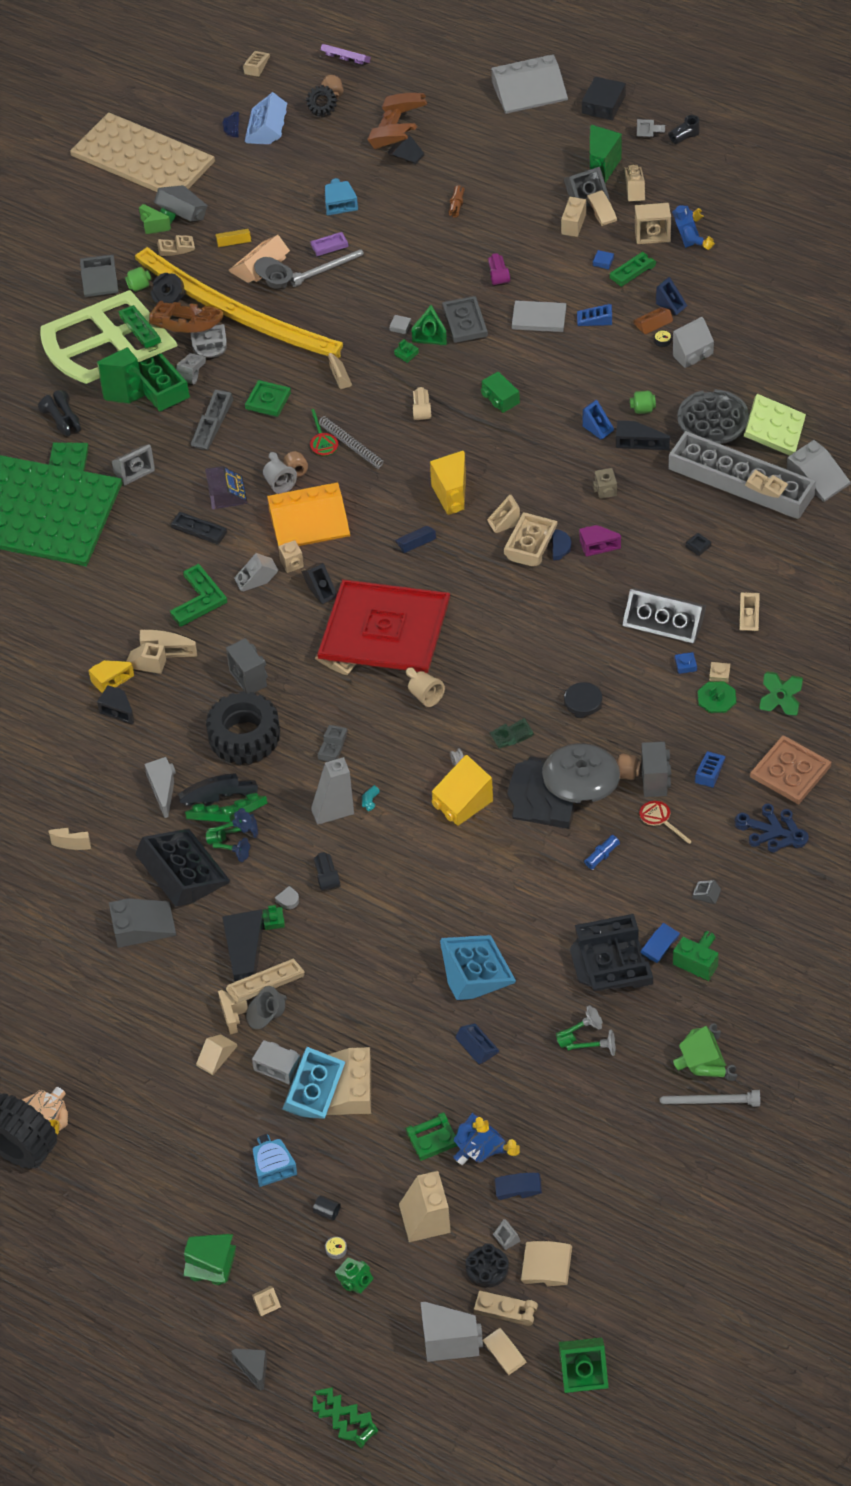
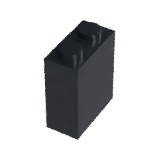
[582,76,626,121]

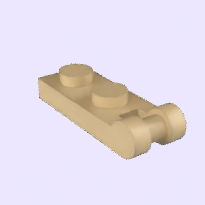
[474,1291,538,1326]

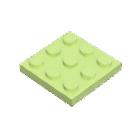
[744,394,806,456]

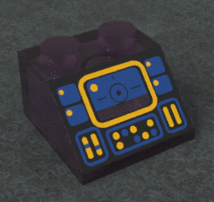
[205,466,248,509]

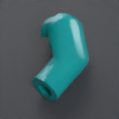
[361,785,380,811]

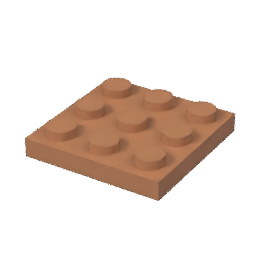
[750,735,832,804]

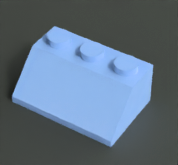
[245,92,287,144]

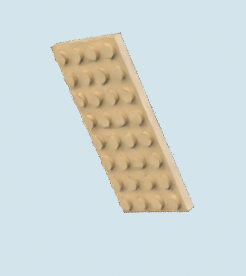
[70,113,215,192]

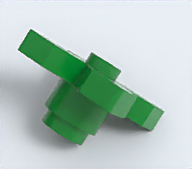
[760,671,803,716]

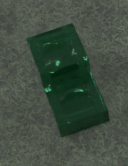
[490,718,534,748]

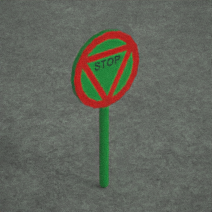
[310,409,338,456]

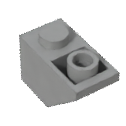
[234,553,278,591]

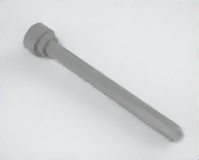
[290,250,364,287]
[660,1090,760,1107]

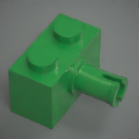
[673,931,719,981]

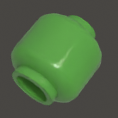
[125,267,152,292]
[630,391,656,414]

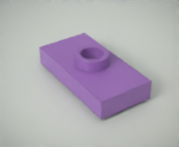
[311,232,348,256]

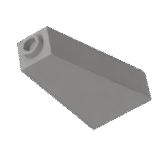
[311,757,354,825]

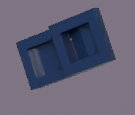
[495,1173,542,1200]

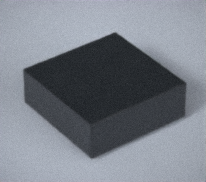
[685,533,712,556]

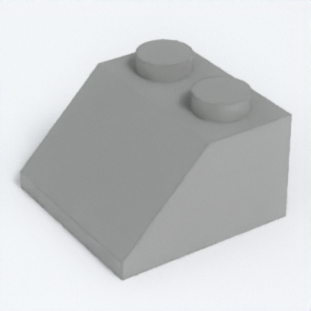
[673,317,714,368]
[112,444,155,486]

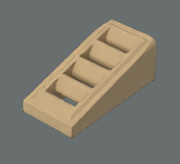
[243,51,270,77]

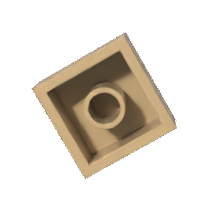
[635,203,671,244]

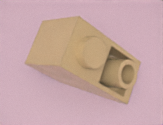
[127,642,166,674]

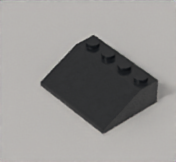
[135,829,230,907]

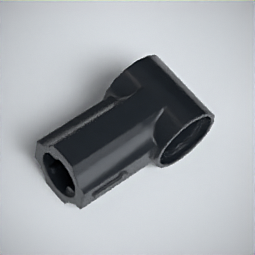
[668,115,700,144]
[314,852,341,891]

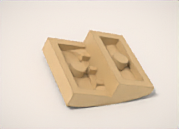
[521,1241,572,1287]

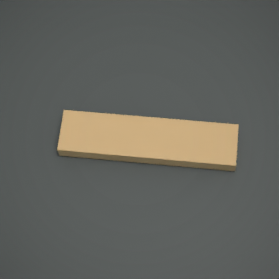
[226,958,305,1003]

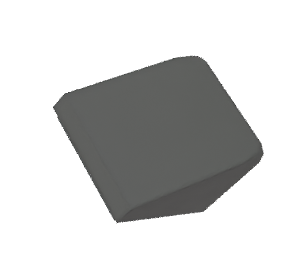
[692,880,721,904]

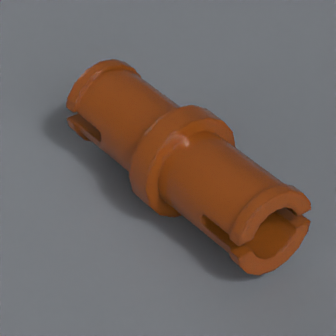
[448,185,465,218]

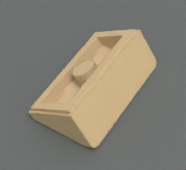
[328,353,352,389]

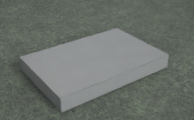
[512,301,567,332]

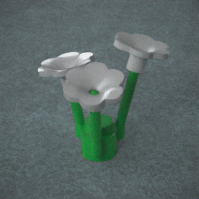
[556,1005,616,1056]

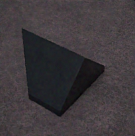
[388,135,424,165]

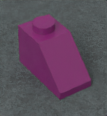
[579,525,621,557]

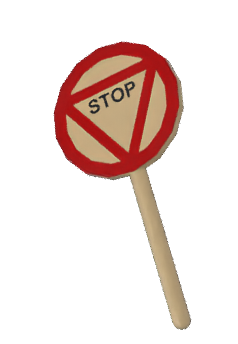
[639,801,691,844]

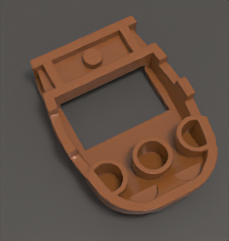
[149,301,223,333]

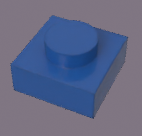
[675,652,697,674]

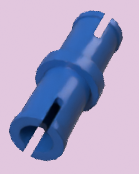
[584,835,620,870]

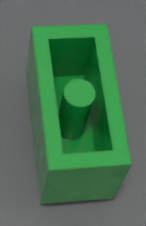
[481,372,520,413]

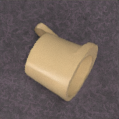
[406,668,445,707]

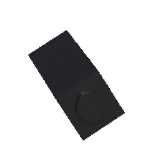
[301,563,337,604]
[97,685,134,725]

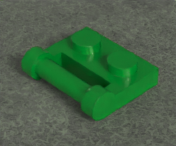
[405,1112,458,1161]

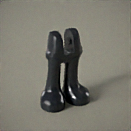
[38,390,81,437]

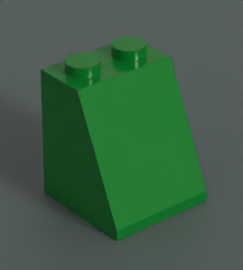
[590,125,622,183]

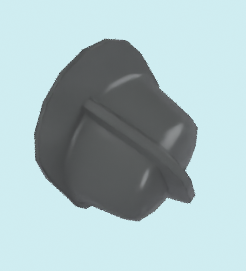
[254,257,293,289]
[246,986,287,1030]

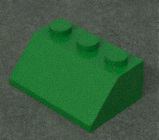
[97,347,144,403]

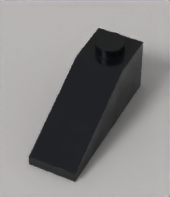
[616,420,670,450]

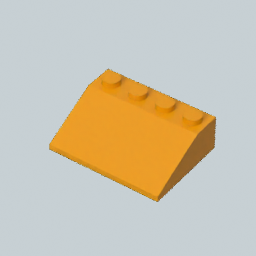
[267,482,350,546]

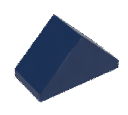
[656,277,688,316]

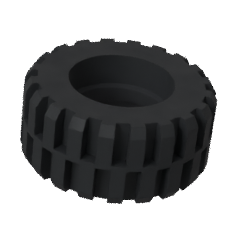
[206,691,280,765]
[0,1093,57,1169]

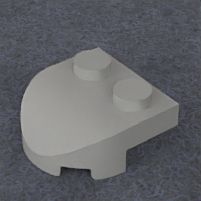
[191,324,227,358]

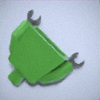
[673,1023,738,1081]

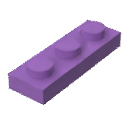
[321,44,371,65]

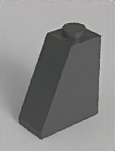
[154,185,208,221]

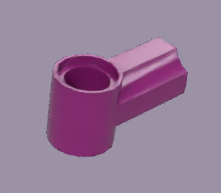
[488,253,510,285]

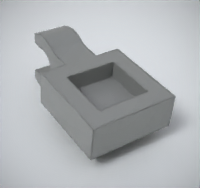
[637,119,665,137]

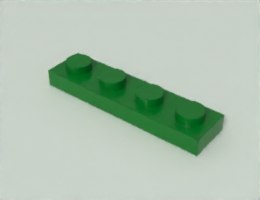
[118,305,162,349]

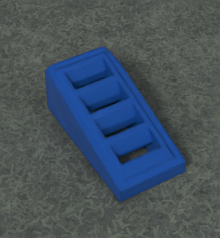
[577,304,612,326]
[695,751,726,788]

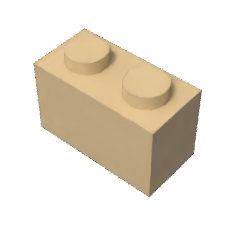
[561,197,586,237]

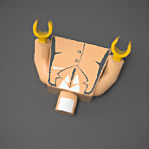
[22,1087,68,1135]

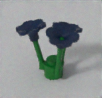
[206,808,258,862]

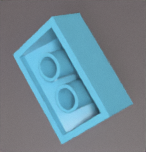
[282,1047,345,1119]

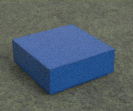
[593,250,614,269]

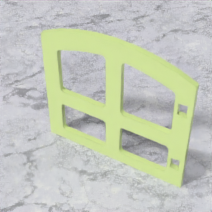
[40,290,177,384]

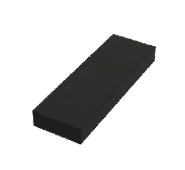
[171,511,227,545]

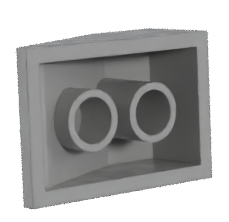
[787,440,851,502]

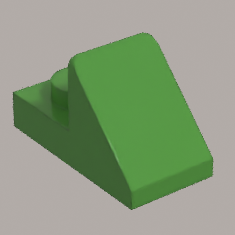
[139,204,171,234]

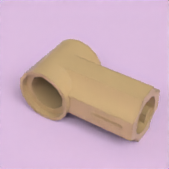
[413,387,431,420]

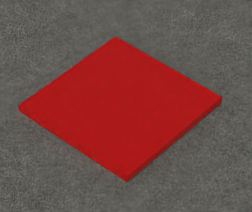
[317,579,450,673]

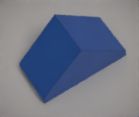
[583,400,615,440]

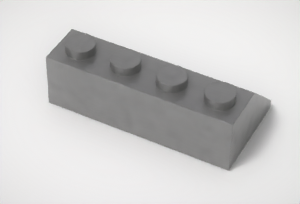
[622,588,706,643]

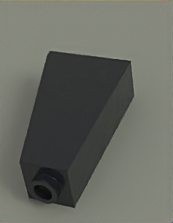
[222,909,264,982]

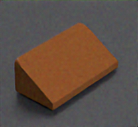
[633,307,673,334]

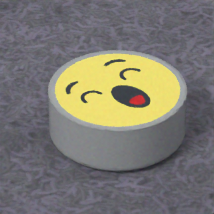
[325,1237,347,1259]

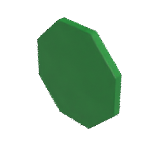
[698,681,736,713]

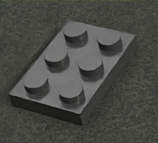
[442,296,488,343]

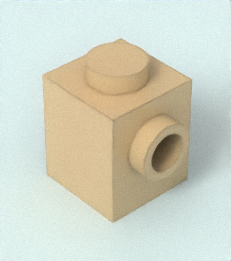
[278,540,304,573]

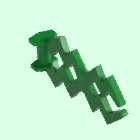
[313,1387,378,1448]

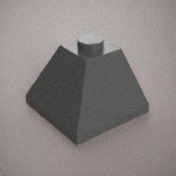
[564,167,610,207]

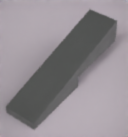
[190,389,234,451]

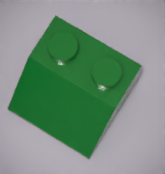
[558,1337,609,1393]

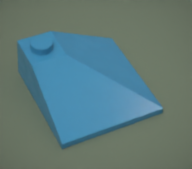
[440,935,516,1000]

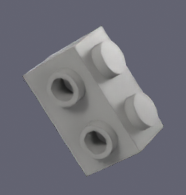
[252,1040,301,1085]

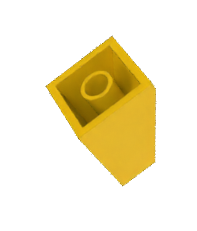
[430,451,466,515]
[432,755,493,826]

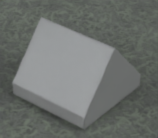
[493,1219,520,1250]

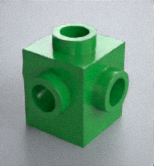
[335,1257,374,1294]

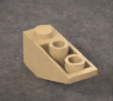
[625,165,645,201]

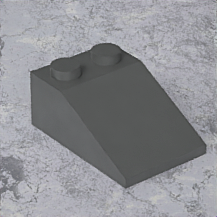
[109,898,177,948]

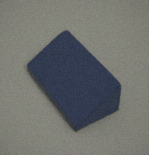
[395,526,436,553]
[455,1023,499,1064]

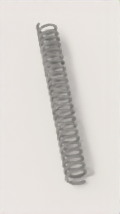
[319,416,383,469]

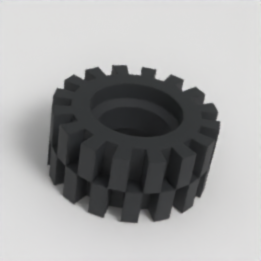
[306,85,337,117]

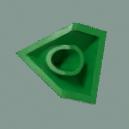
[412,305,447,345]

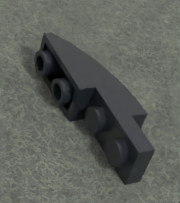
[178,773,258,805]

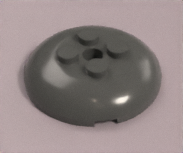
[678,389,749,444]
[542,743,620,803]

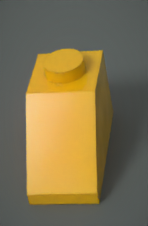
[89,660,134,693]

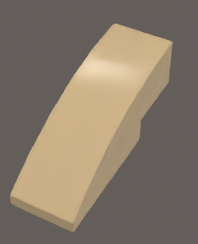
[140,630,197,658]

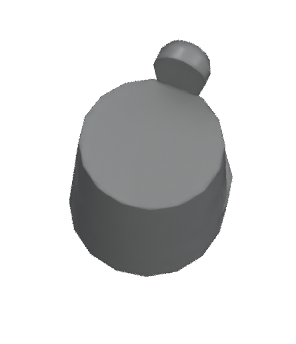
[263,452,297,494]

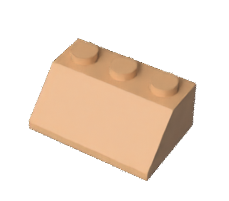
[229,235,290,283]

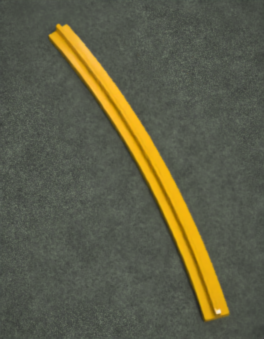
[135,247,343,358]

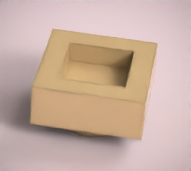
[709,662,730,683]
[252,1286,281,1316]

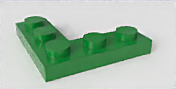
[170,564,228,627]
[185,793,267,822]

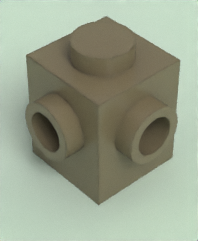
[593,468,617,499]

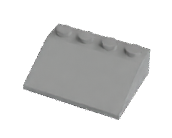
[491,54,568,114]

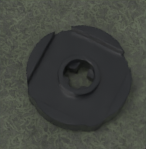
[151,273,185,304]

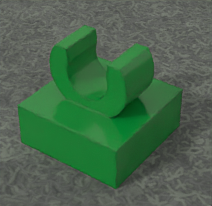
[394,339,419,363]
[263,905,285,930]

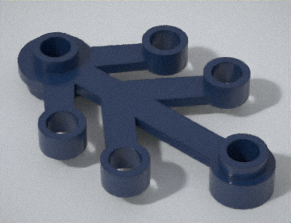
[735,803,809,853]

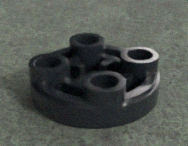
[564,682,602,718]
[466,1243,509,1288]

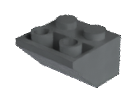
[80,255,118,297]

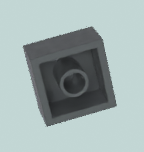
[226,638,268,693]
[641,742,671,797]

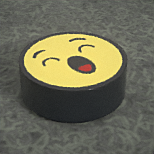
[654,330,672,347]

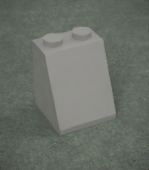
[421,1302,483,1362]

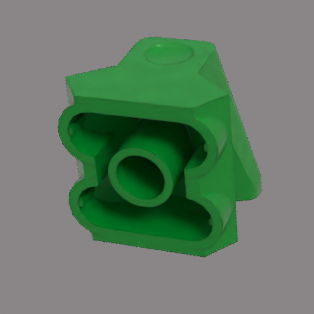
[184,1234,236,1285]

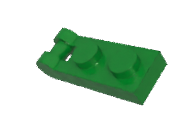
[610,252,656,287]

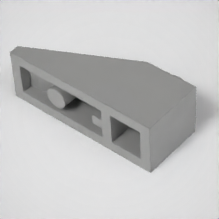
[144,757,176,818]

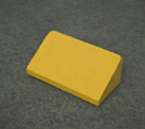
[215,229,251,247]

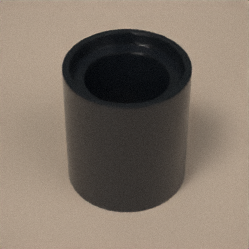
[313,1195,341,1221]

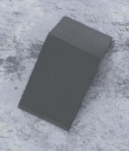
[231,1349,267,1391]

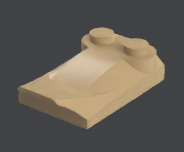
[504,512,557,566]

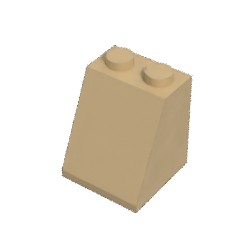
[399,1171,451,1242]

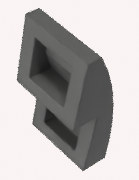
[318,725,348,762]

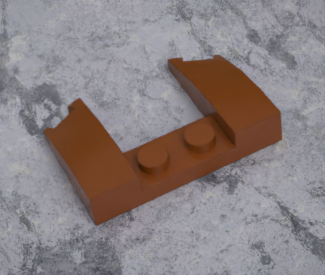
[367,93,427,149]

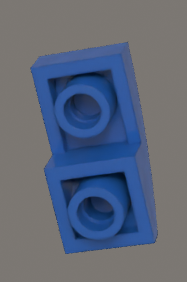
[640,923,680,963]

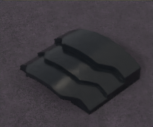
[507,756,574,829]
[570,914,653,991]

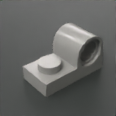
[176,353,206,385]

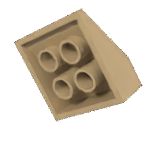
[326,1047,371,1115]

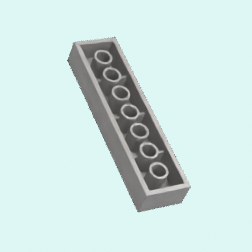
[669,431,816,520]

